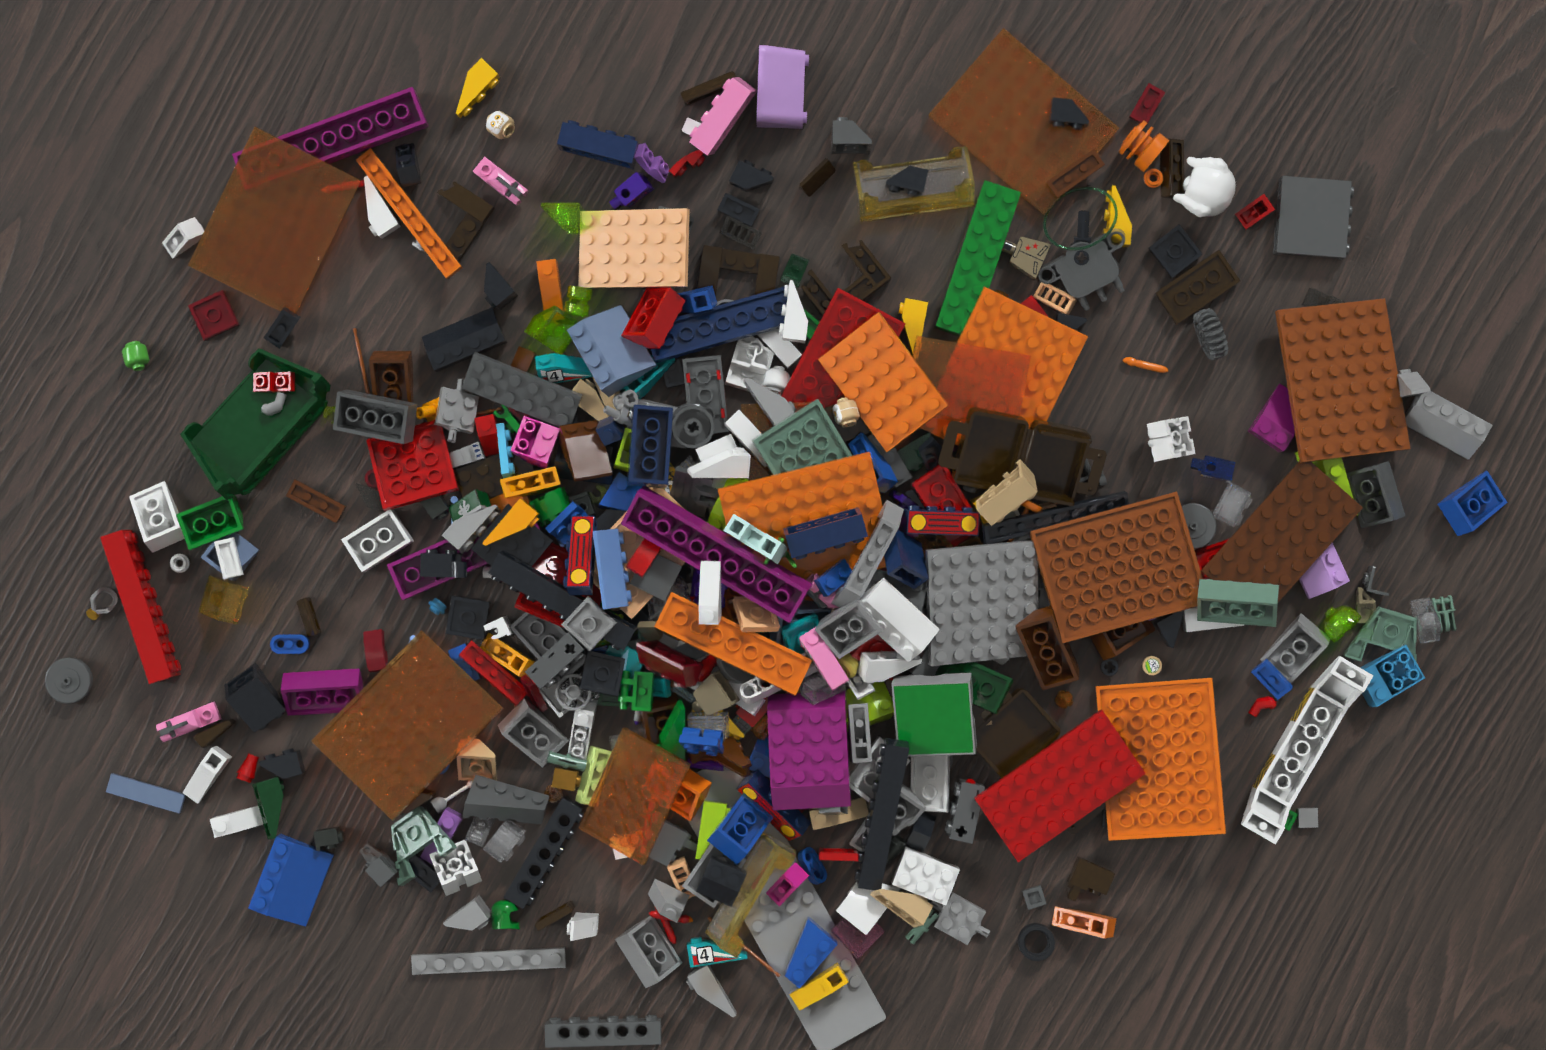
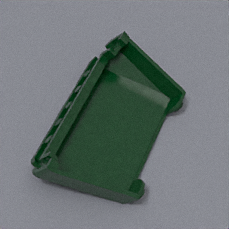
[180,348,331,500]

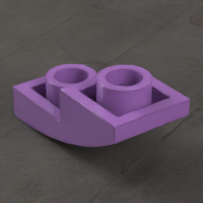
[634,143,670,183]

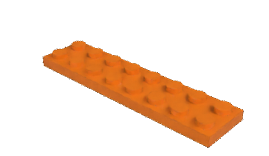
[654,592,812,696]

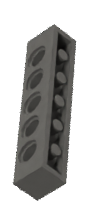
[545,1015,662,1048]

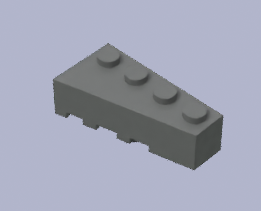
[462,775,550,824]

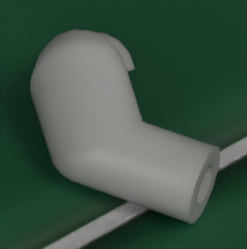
[261,392,287,416]

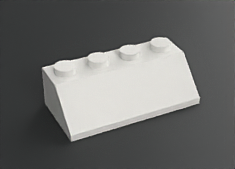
[860,578,939,662]

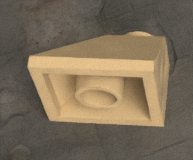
[456,738,497,781]

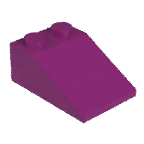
[1247,383,1295,452]

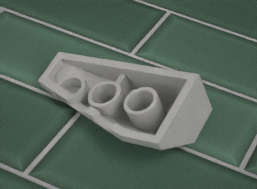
[849,784,926,852]

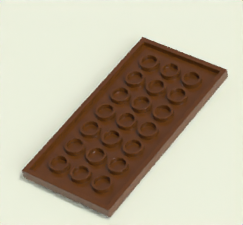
[1201,461,1363,602]

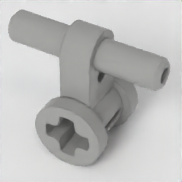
[603,390,638,428]

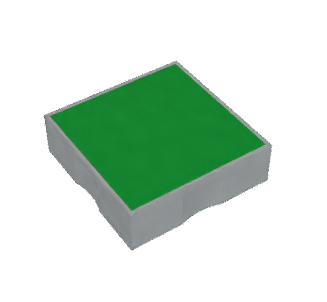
[892,673,977,757]

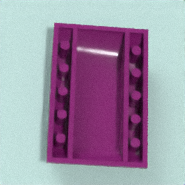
[767,690,851,811]

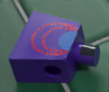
[609,172,654,210]

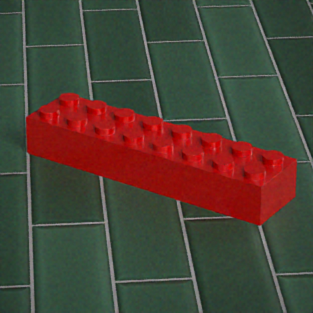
[100,530,181,684]

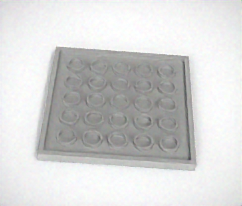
[925,540,1039,666]

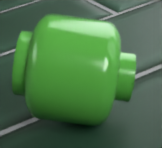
[122,341,150,371]

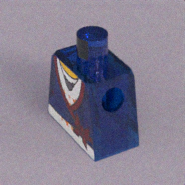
[1190,455,1236,483]

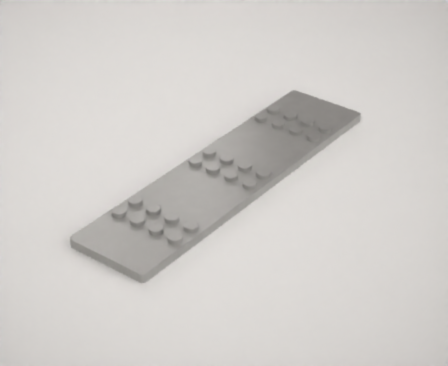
[688,767,886,1050]

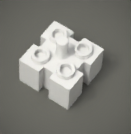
[1147,416,1196,462]
[429,840,482,896]

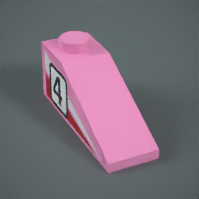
[799,627,849,691]

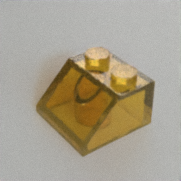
[199,575,248,625]

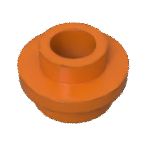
[1144,169,1163,188]

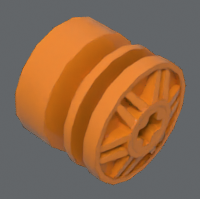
[1119,120,1169,172]

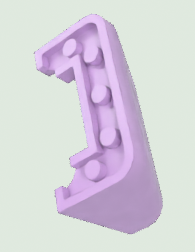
[757,45,809,129]

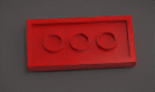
[911,465,982,548]

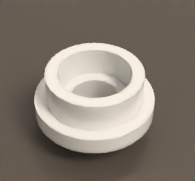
[170,554,190,573]

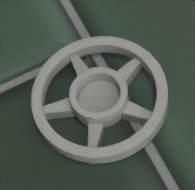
[555,674,592,710]

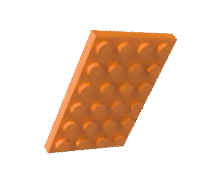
[818,312,949,452]

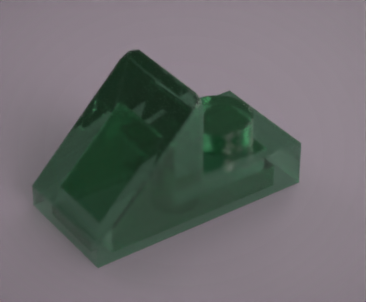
[780,253,809,287]

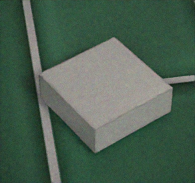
[1297,808,1318,828]

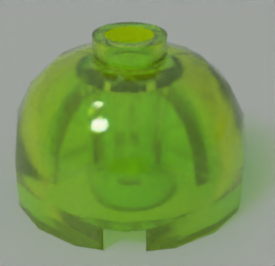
[1323,605,1362,643]

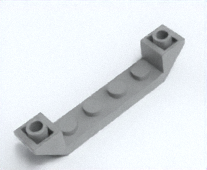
[831,500,904,608]

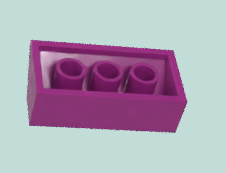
[281,668,364,716]

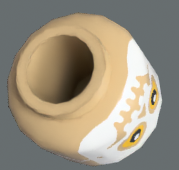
[486,111,515,139]
[832,397,860,428]

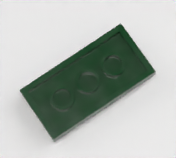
[935,662,1014,715]

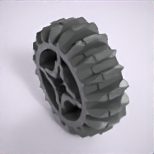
[1193,308,1228,360]

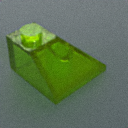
[541,203,583,234]
[524,306,578,354]

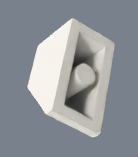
[162,217,206,259]

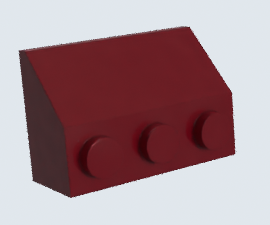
[636,640,704,688]

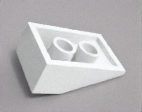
[129,481,185,553]

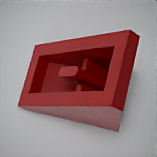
[1235,194,1275,230]

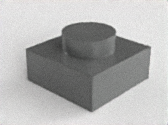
[1022,885,1046,910]

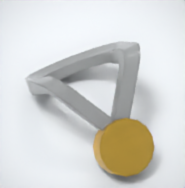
[86,587,118,620]

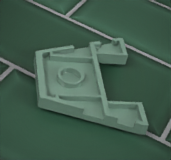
[1343,606,1417,661]
[391,806,457,886]

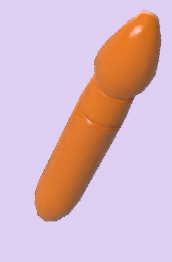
[1122,357,1168,373]

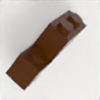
[685,731,752,777]

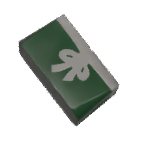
[449,489,491,522]

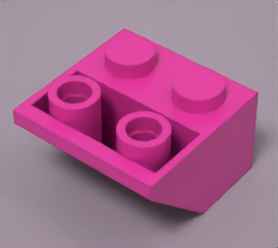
[510,416,559,469]

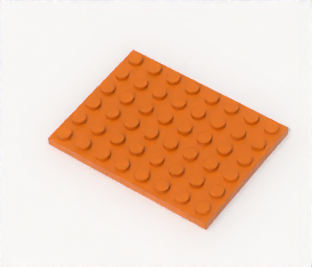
[920,287,1088,446]
[717,452,886,580]
[1096,678,1226,841]

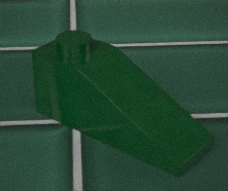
[252,777,284,839]

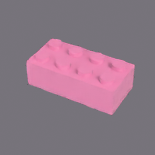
[689,77,758,156]

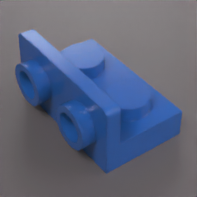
[545,502,589,546]

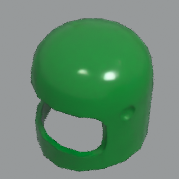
[491,900,520,930]

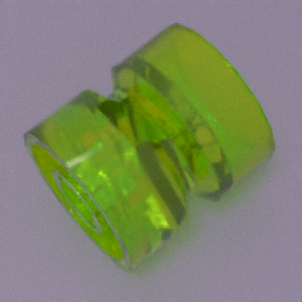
[564,286,593,317]

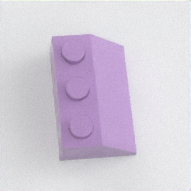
[1299,543,1350,599]

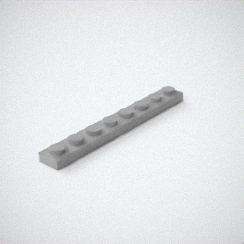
[411,947,566,975]

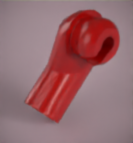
[1248,696,1277,717]

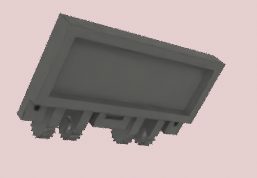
[670,466,719,522]

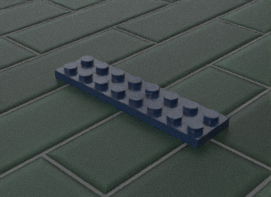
[651,287,787,363]

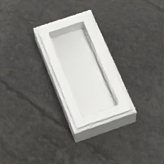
[214,537,244,580]

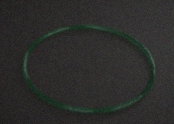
[1043,187,1118,250]

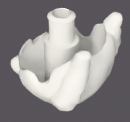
[1173,157,1236,217]

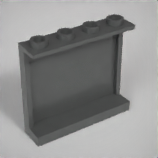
[1273,176,1354,260]

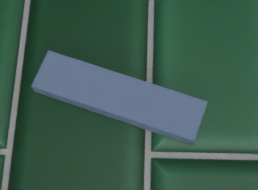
[106,773,186,813]

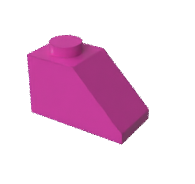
[766,862,809,907]

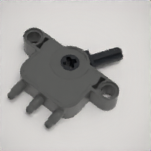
[1038,210,1125,311]

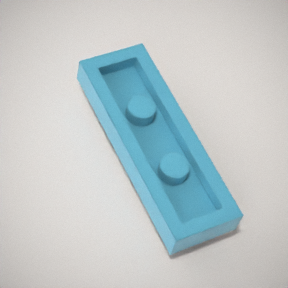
[496,423,515,479]

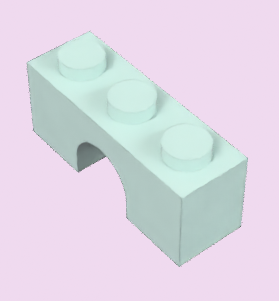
[723,514,788,564]

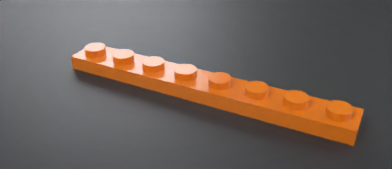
[356,148,463,279]

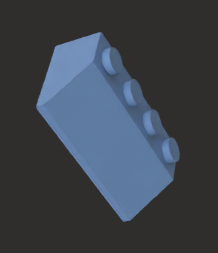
[593,529,632,609]

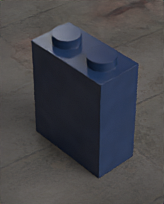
[884,530,928,589]

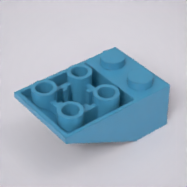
[1360,645,1425,707]

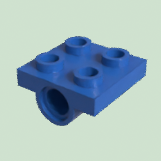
[679,727,724,756]

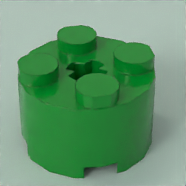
[529,487,571,527]

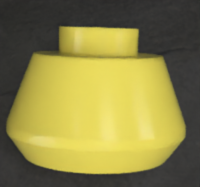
[836,653,859,678]

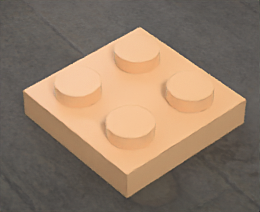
[732,597,780,632]

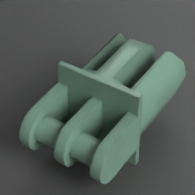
[1431,595,1456,634]

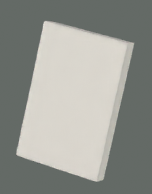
[911,755,950,813]

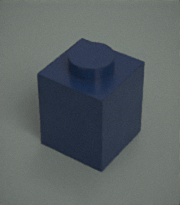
[596,416,625,446]

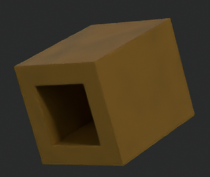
[551,767,582,791]

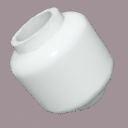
[763,366,790,395]

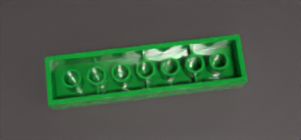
[934,180,1021,337]

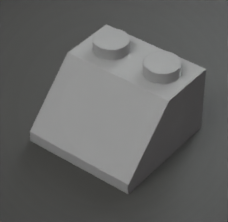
[443,895,491,931]

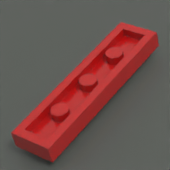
[458,640,527,706]

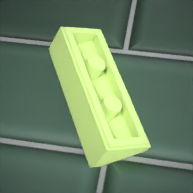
[575,746,613,807]

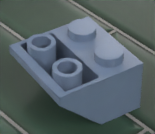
[201,532,260,581]

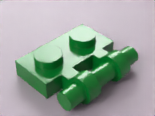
[618,670,655,712]

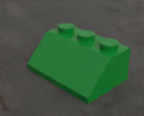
[176,495,244,550]

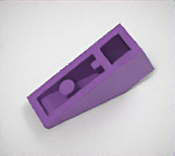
[420,807,463,865]

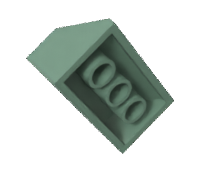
[1197,579,1279,627]

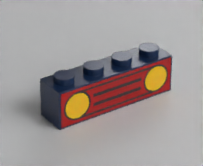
[899,505,980,536]
[563,516,597,595]
[736,769,811,842]

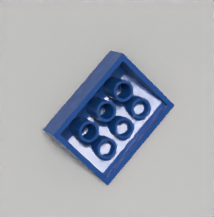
[248,834,334,926]

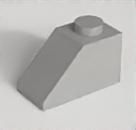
[648,879,690,923]

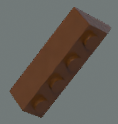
[1015,606,1079,690]

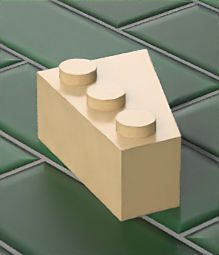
[976,459,1038,526]

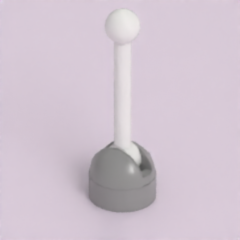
[431,781,473,814]

